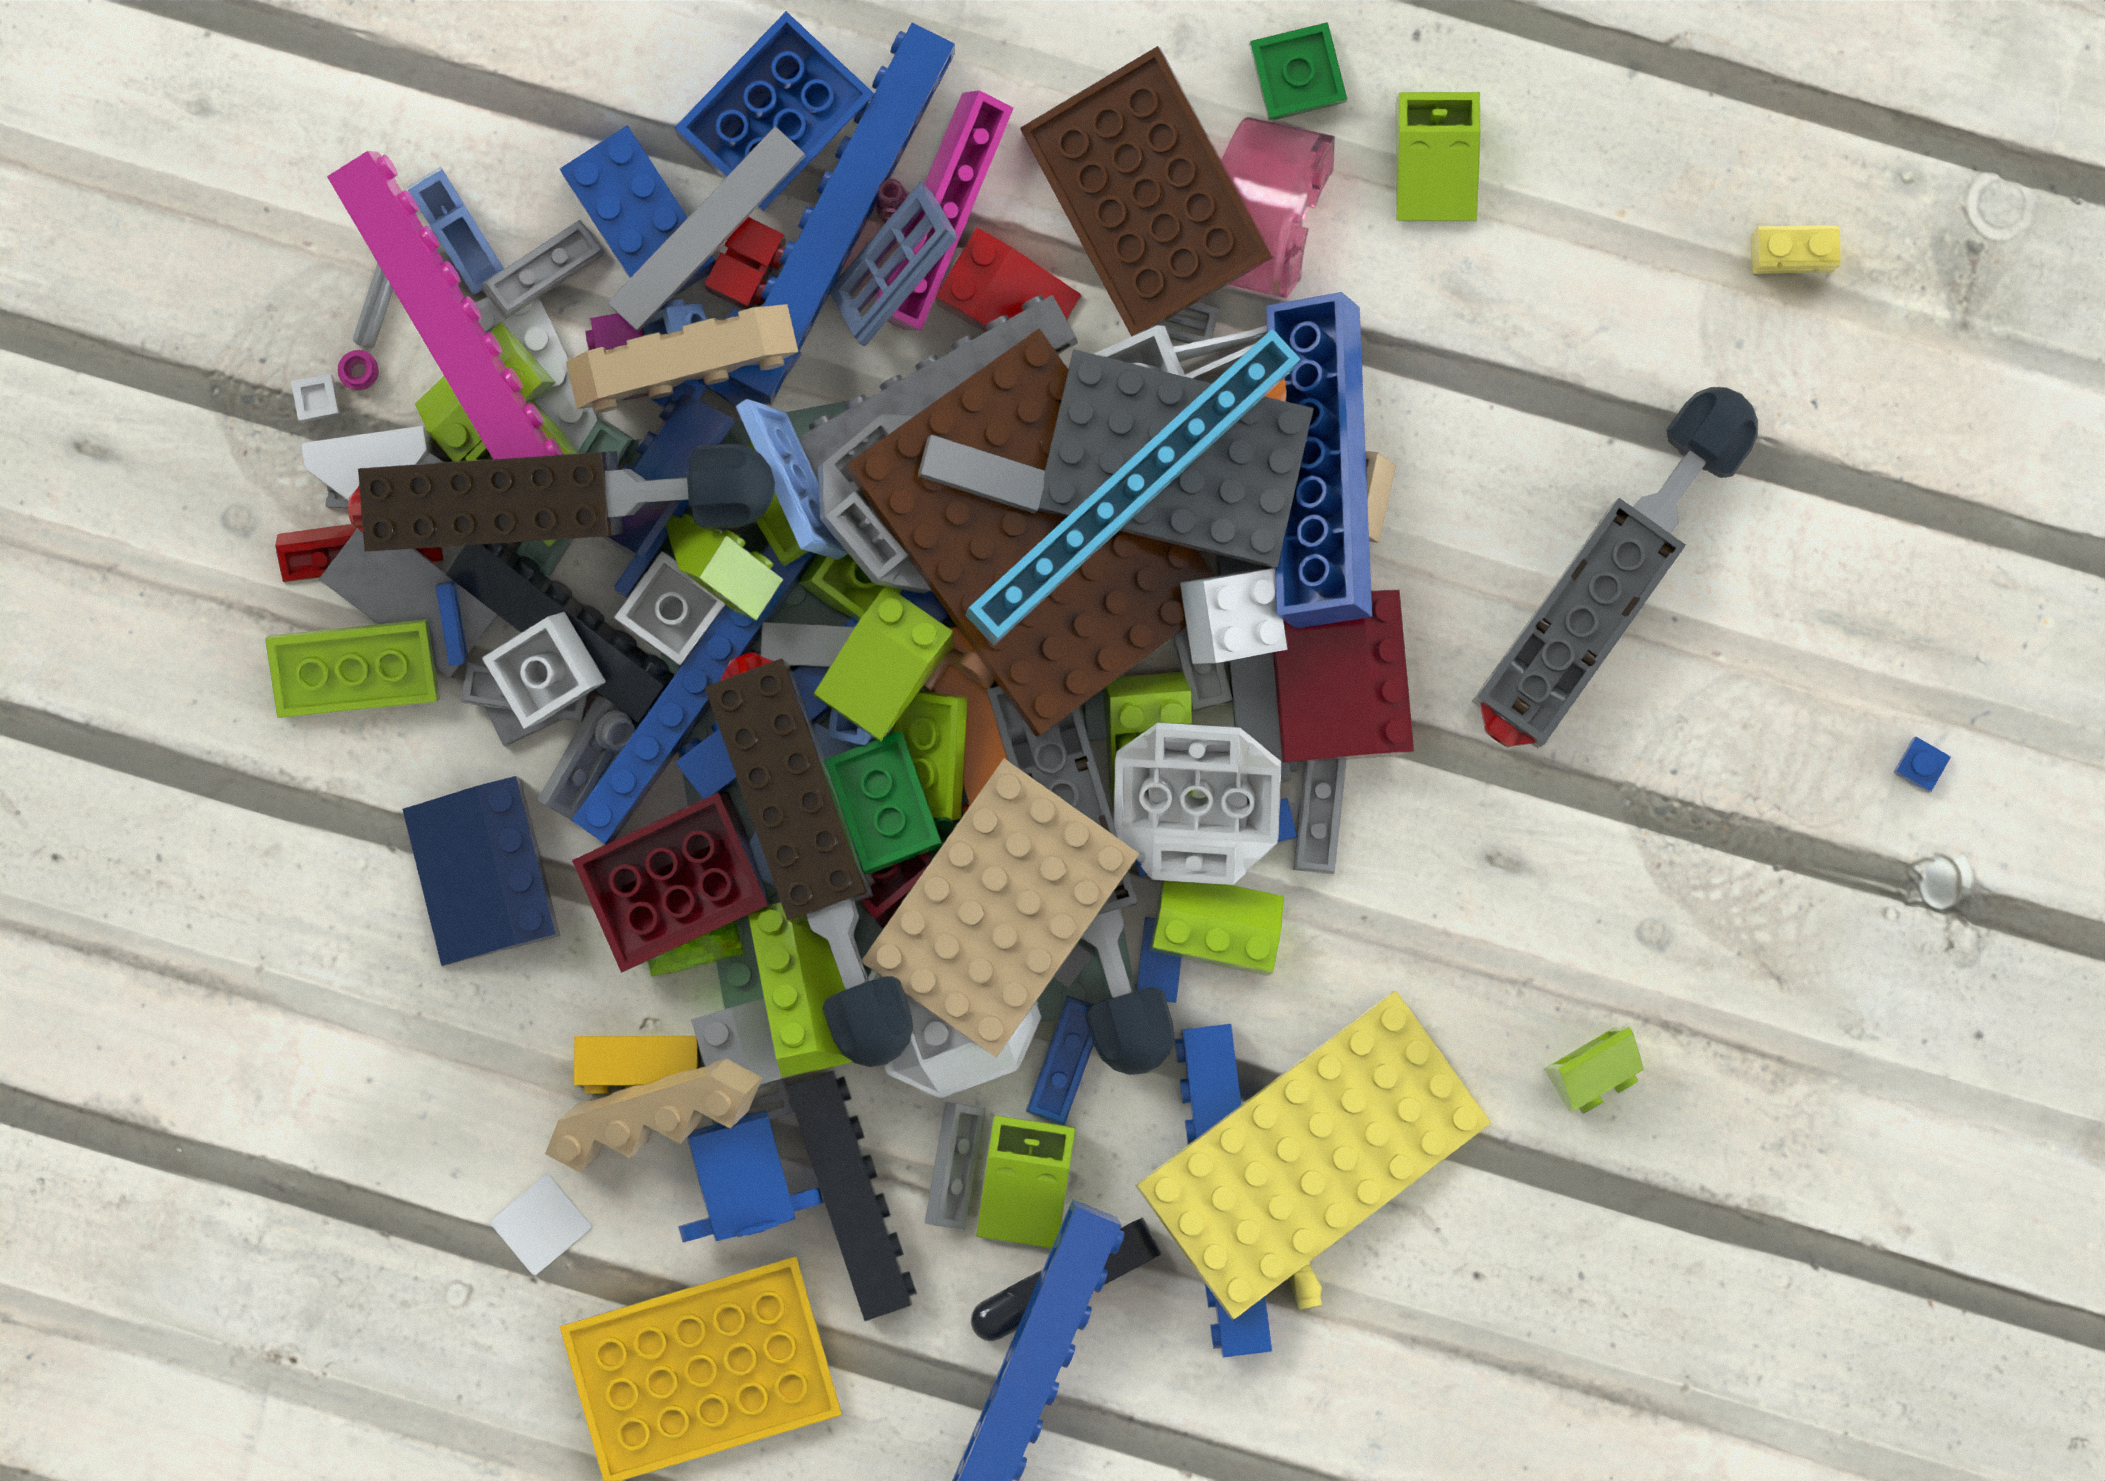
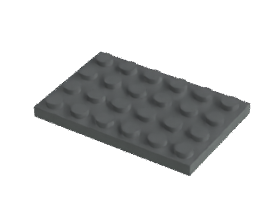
[1038,349,1313,569]

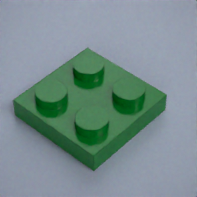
[1249,22,1347,121]

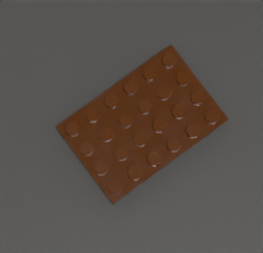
[1020,46,1274,337]

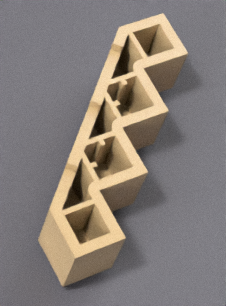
[566,304,798,413]
[545,1058,763,1173]

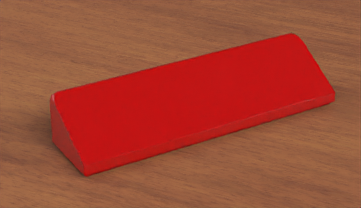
[275,524,443,582]

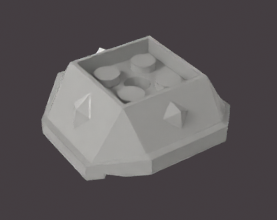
[818,414,931,594]

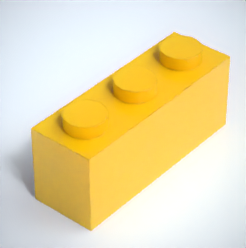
[574,1036,700,1094]

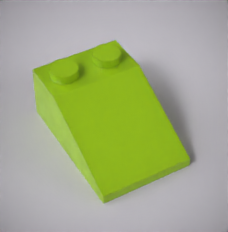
[814,586,953,742]
[1544,1026,1644,1114]

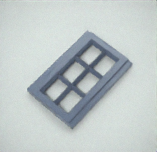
[830,181,957,346]

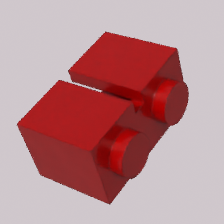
[704,217,786,310]

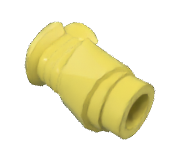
[1289,1262,1322,1310]

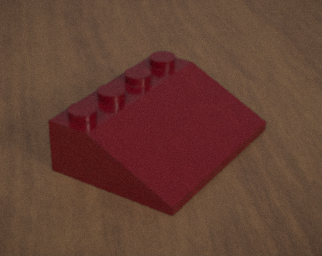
[1273,590,1414,763]
[572,792,770,973]

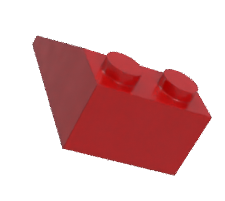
[936,227,1081,332]

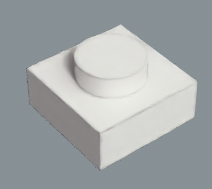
[291,373,341,423]

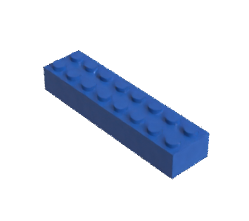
[1266,292,1372,628]

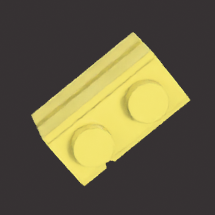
[1751,225,1841,274]

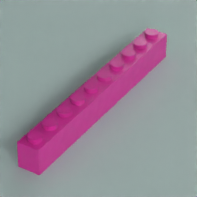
[327,151,563,459]

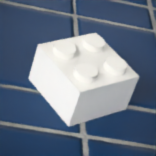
[614,551,725,667]
[1180,568,1287,664]
[482,612,606,729]

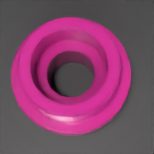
[338,350,379,391]

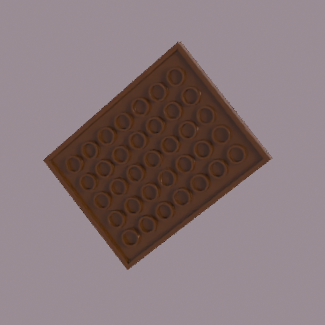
[843,328,1214,737]

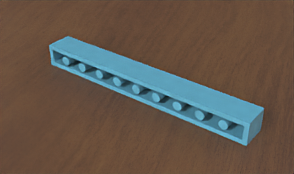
[965,329,1300,646]

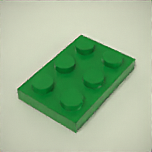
[825,731,943,875]

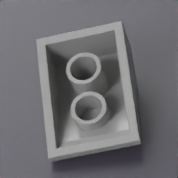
[691,998,797,1086]

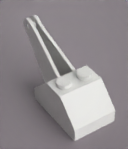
[1067,325,1267,380]
[301,426,443,500]

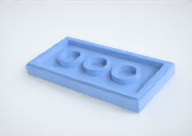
[736,399,848,560]

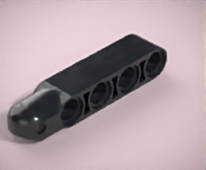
[971,1217,1162,1341]

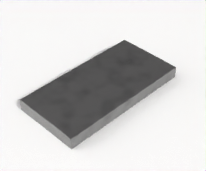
[319,529,497,678]

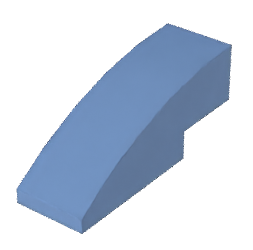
[407,167,504,295]

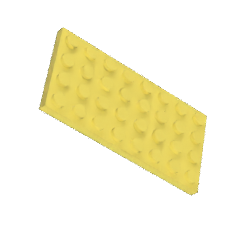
[1135,991,1491,1319]

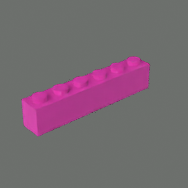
[875,90,1014,330]

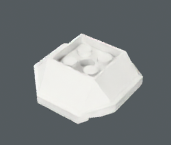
[1114,723,1281,885]
[868,970,1042,1098]

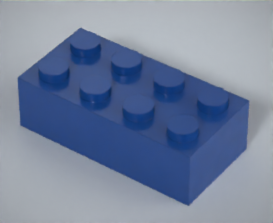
[560,125,716,300]

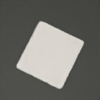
[490,1174,591,1275]

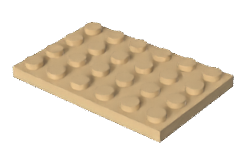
[861,759,1140,1058]

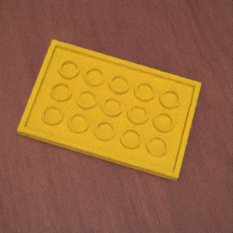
[559,1256,843,1481]

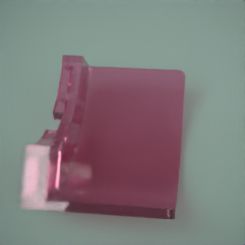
[1222,117,1335,298]

